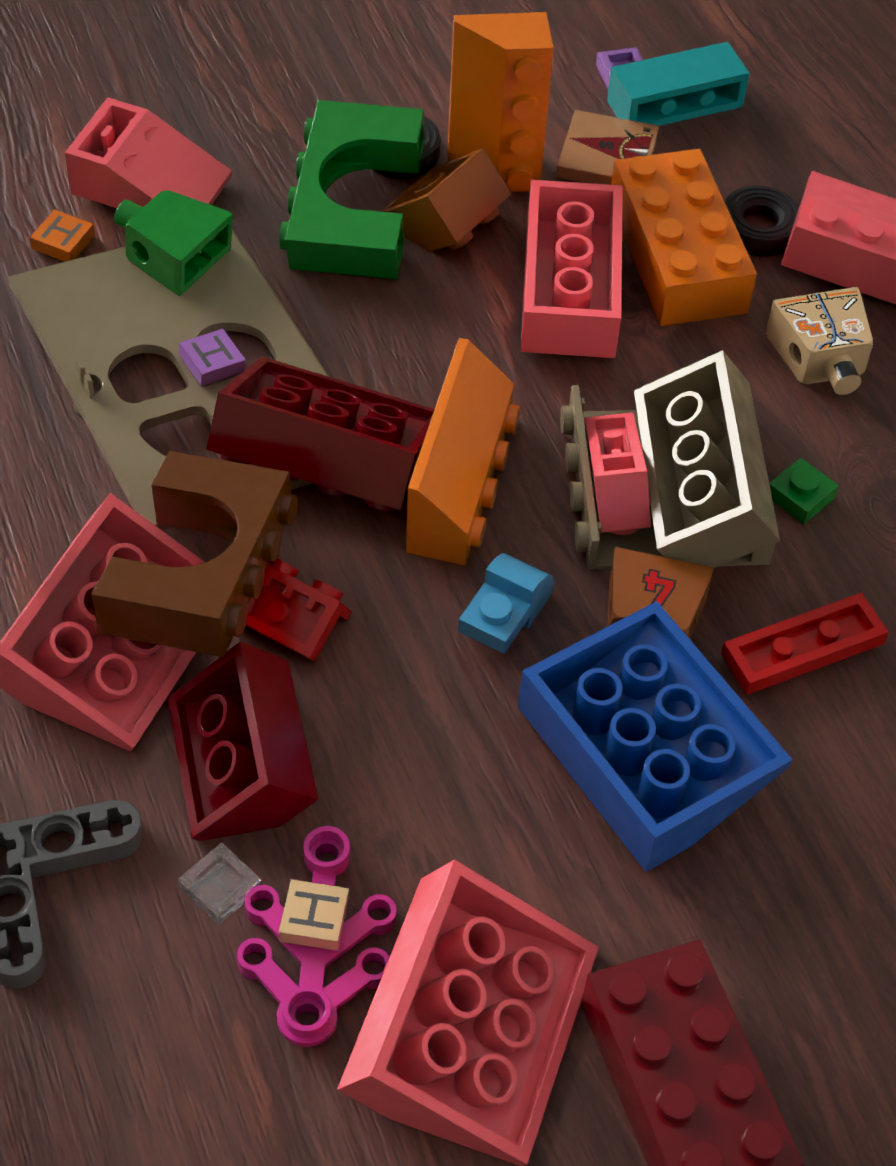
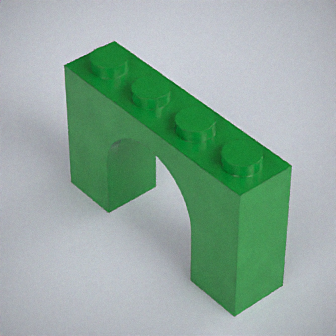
[279,100,426,279]

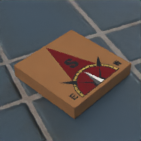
[556,110,659,185]

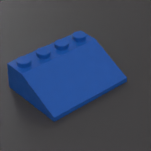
[518,601,793,872]

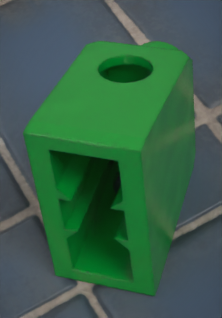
[114,190,233,296]

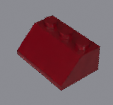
[168,641,319,841]

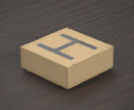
[279,879,349,951]

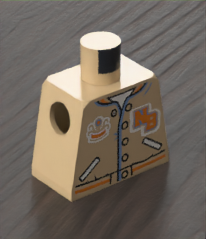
[766,287,873,395]

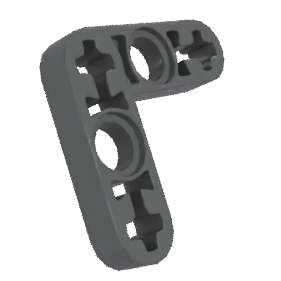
[0,800,143,988]

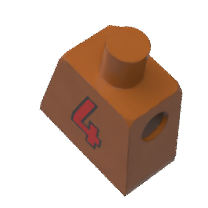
[608,547,714,639]

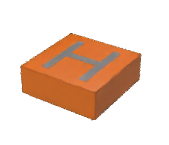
[30,209,95,262]

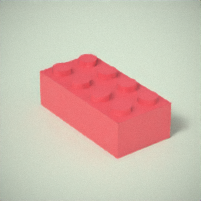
[521,180,623,358]

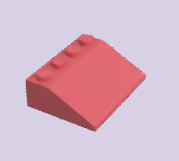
[780,171,896,304]
[0,493,205,751]
[337,859,599,1166]

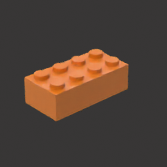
[611,149,757,327]

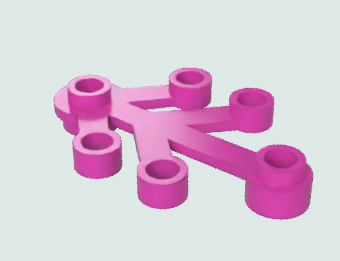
[236,826,397,1047]

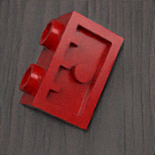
[245,558,352,662]

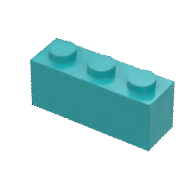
[607,42,750,126]

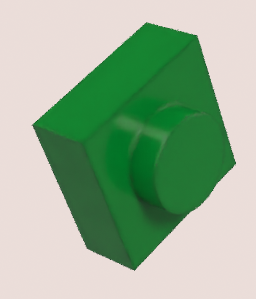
[769,457,839,524]

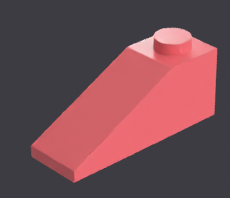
[585,412,651,535]

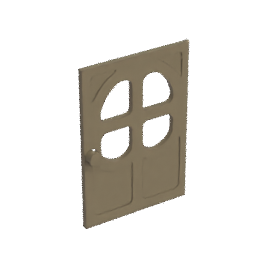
[8,229,330,531]

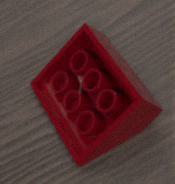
[206,356,435,511]

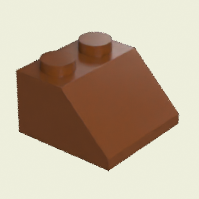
[381,148,512,252]

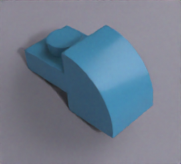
[458,553,554,654]

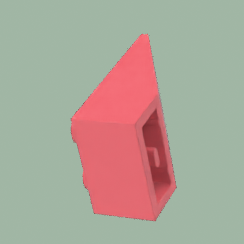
[65,98,232,208]

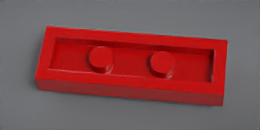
[721,592,889,695]

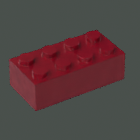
[581,939,804,1166]

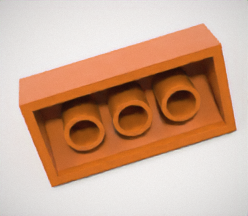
[447,12,554,192]
[406,338,521,566]

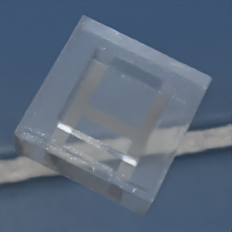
[178,842,261,925]

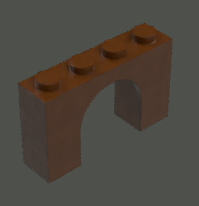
[91,451,298,658]

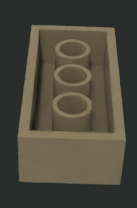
[634,350,780,568]

